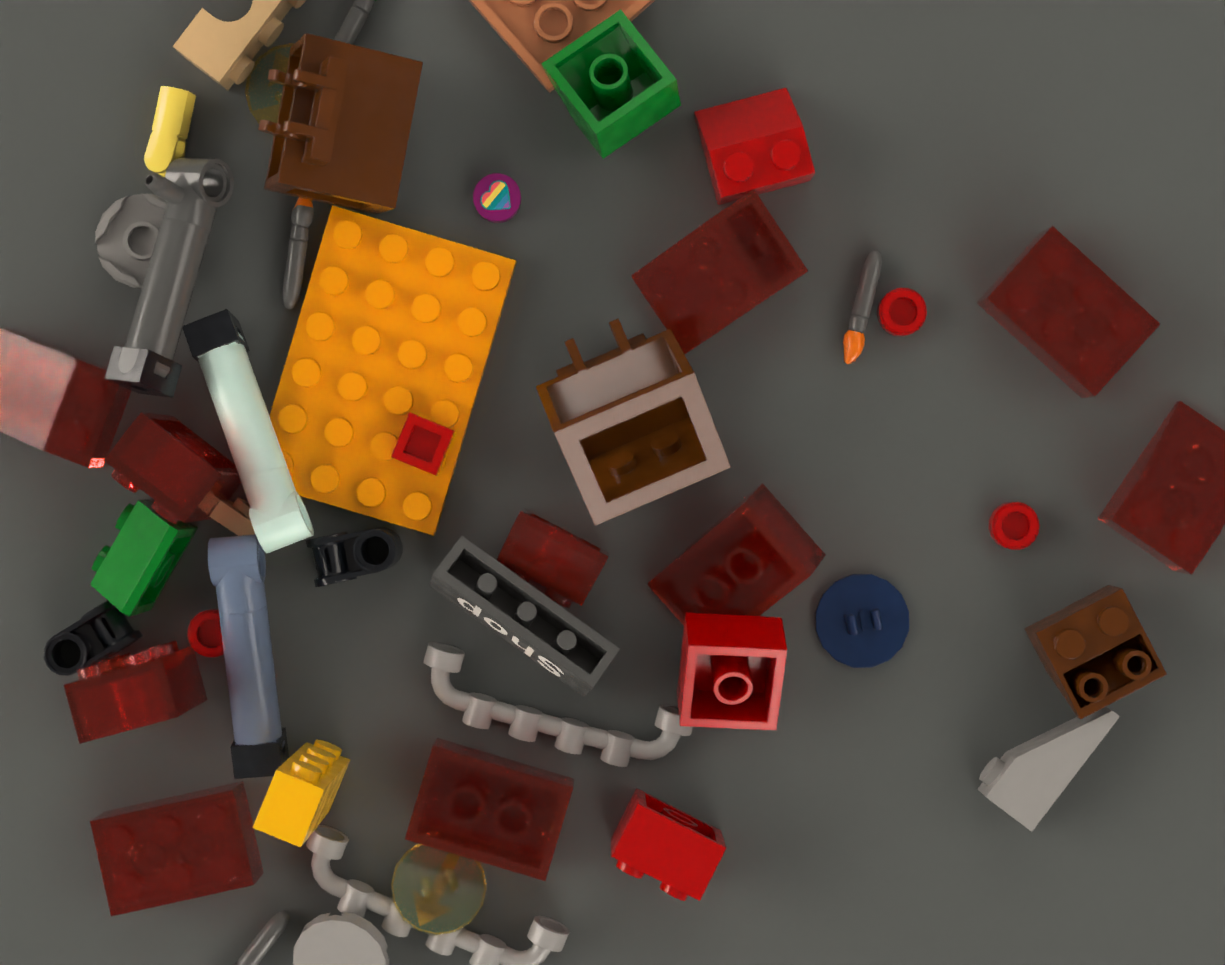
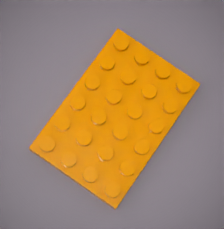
[270,205,517,536]

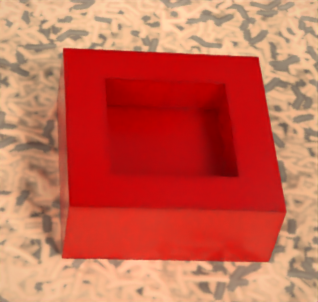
[391,412,456,476]

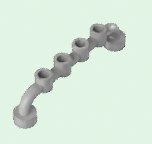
[423,642,693,767]
[306,825,570,965]

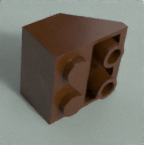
[1024,585,1167,719]

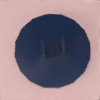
[815,574,909,668]

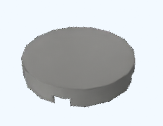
[95,194,167,289]
[293,912,389,965]

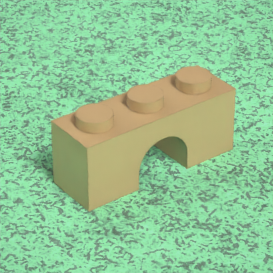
[173,0,306,91]

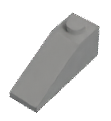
[977,707,1120,832]

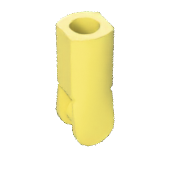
[144,86,196,177]

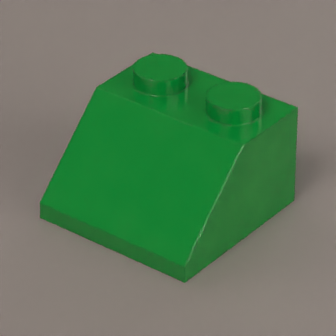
[541,9,681,159]
[90,499,198,617]

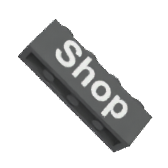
[429,536,620,697]

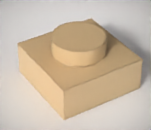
[209,497,255,536]

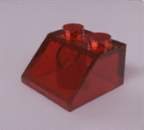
[497,509,609,609]

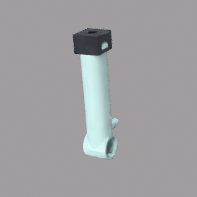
[182,309,314,553]

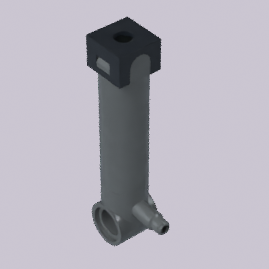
[104,157,234,398]

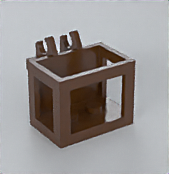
[258,33,423,215]
[536,319,731,526]

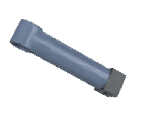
[208,534,289,779]

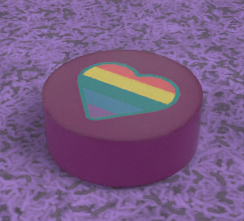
[473,173,522,223]

